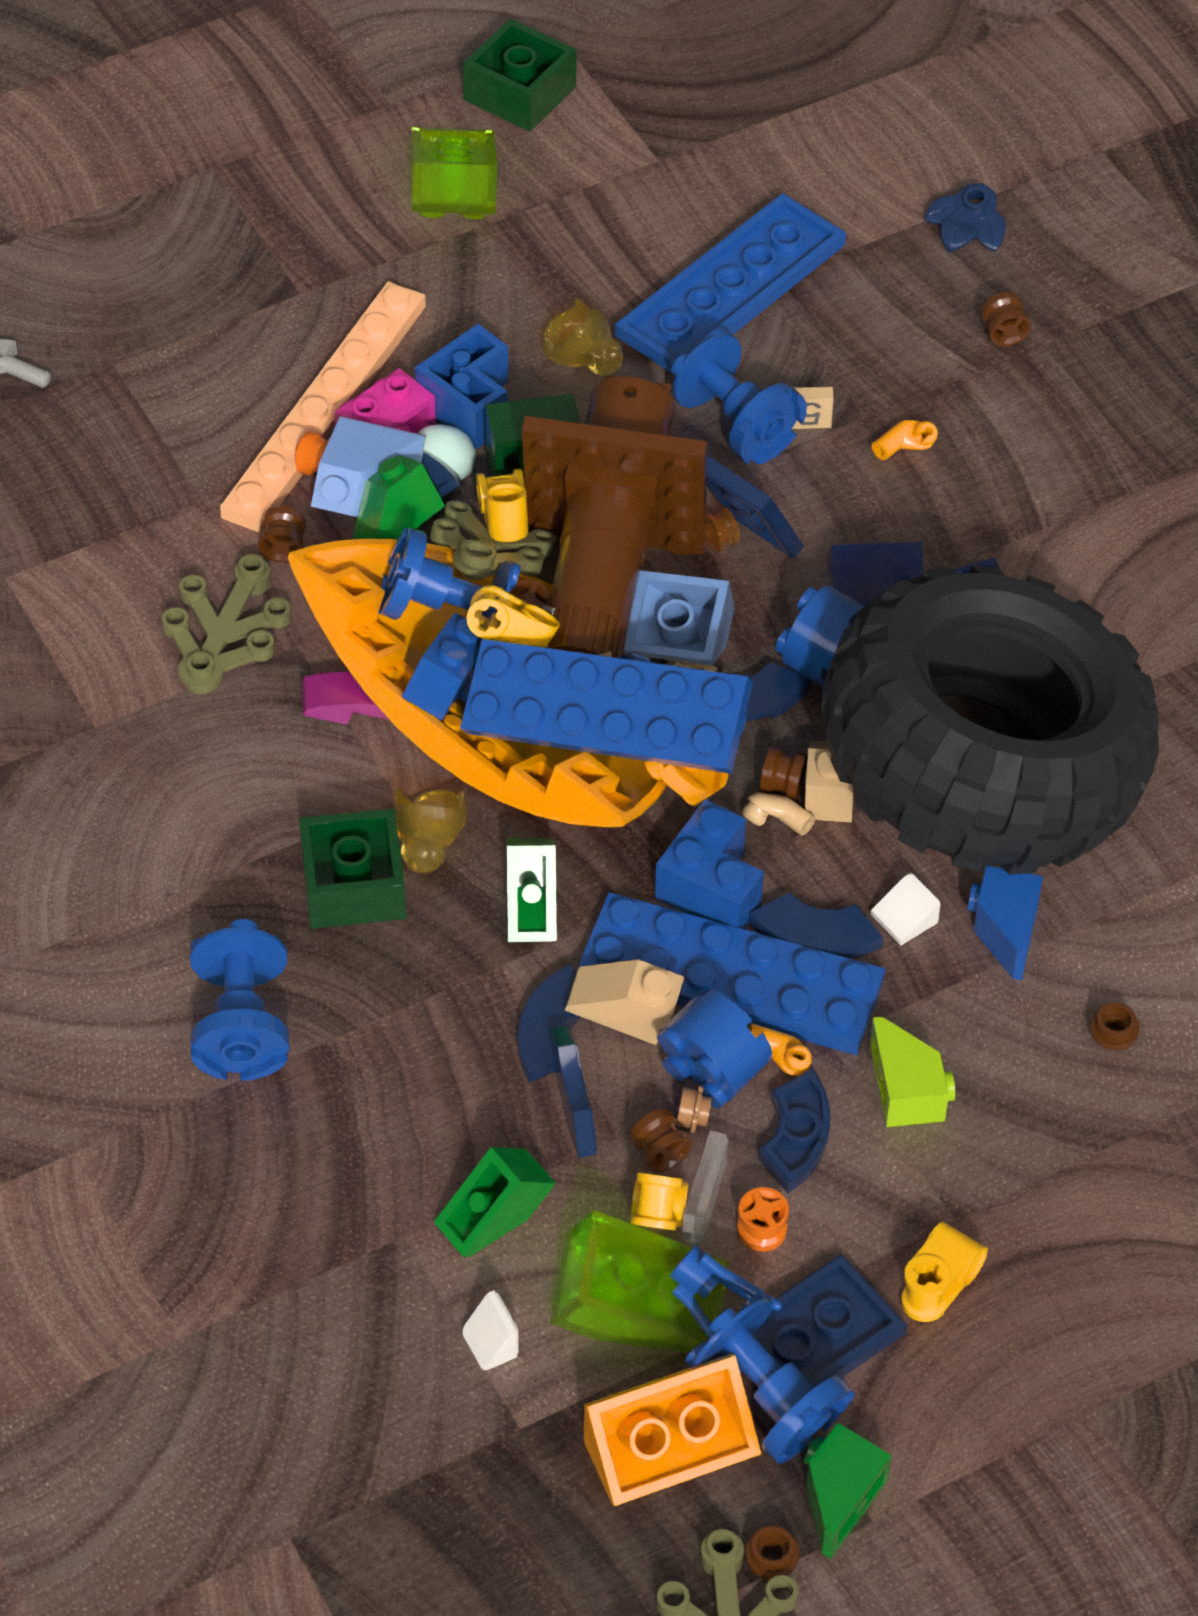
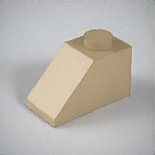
[805,741,854,823]
[565,959,684,1045]

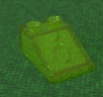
[412,128,497,219]
[550,1210,729,1354]

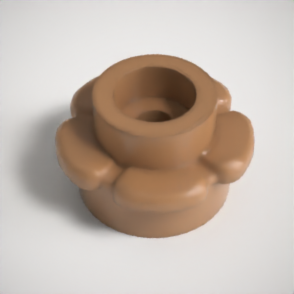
[676,1085,712,1133]

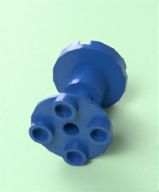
[671,329,807,465]
[378,527,520,627]
[190,919,290,1081]
[685,1291,855,1464]

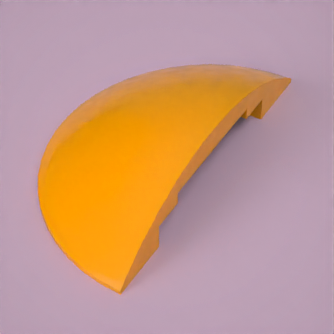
[288,539,667,827]

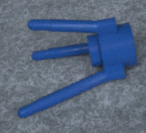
[669,1244,782,1374]

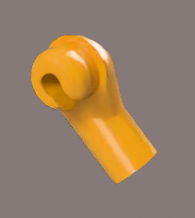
[871,420,938,461]
[748,1023,812,1076]

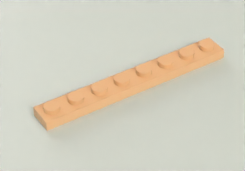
[220,281,426,533]

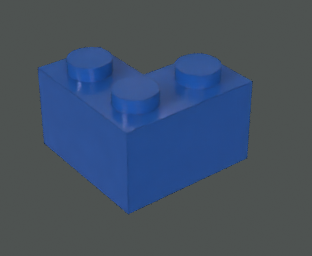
[415,324,508,449]
[402,612,482,721]
[655,799,764,929]

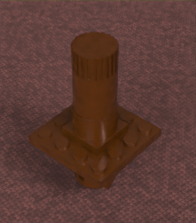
[522,375,707,658]

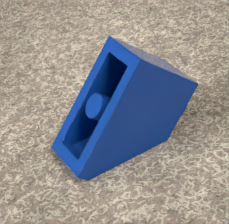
[968,865,1043,980]

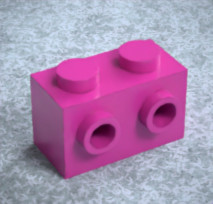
[334,368,436,433]

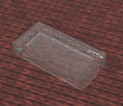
[682,1130,729,1244]

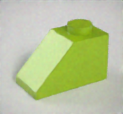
[870,1017,955,1127]

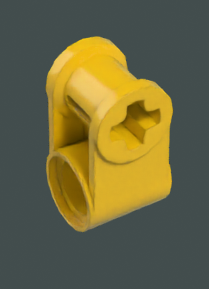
[476,469,529,542]
[467,585,560,648]
[630,1173,688,1230]
[901,1221,988,1322]

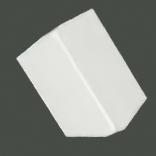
[871,873,940,946]
[463,1290,518,1370]

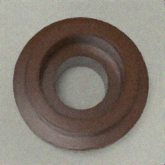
[1090,1003,1140,1050]
[745,1526,799,1580]

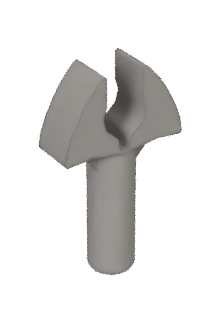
[0,339,51,388]

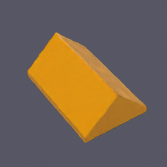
[584,1353,761,1506]

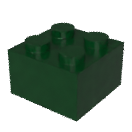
[463,18,577,132]
[485,393,581,484]
[299,808,406,929]

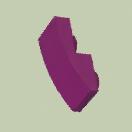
[301,671,389,725]

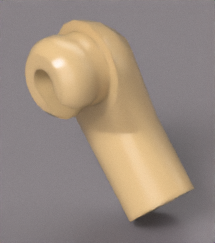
[742,792,815,836]

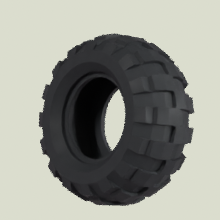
[821,565,1159,875]

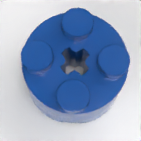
[775,585,866,687]
[657,990,772,1109]

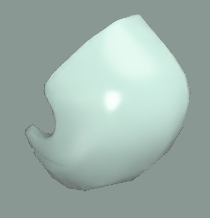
[418,424,477,480]

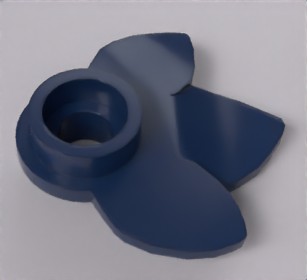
[925,183,1006,253]

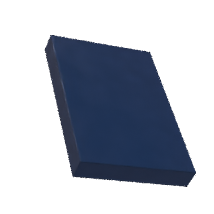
[707,455,804,558]
[753,1254,907,1387]

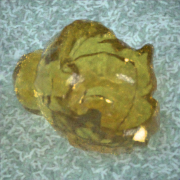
[543,298,624,376]
[394,788,467,873]

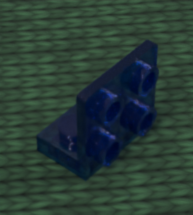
[827,542,924,605]

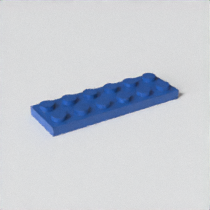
[615,193,846,373]
[460,639,753,774]
[578,892,886,1055]

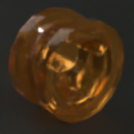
[706,507,740,552]

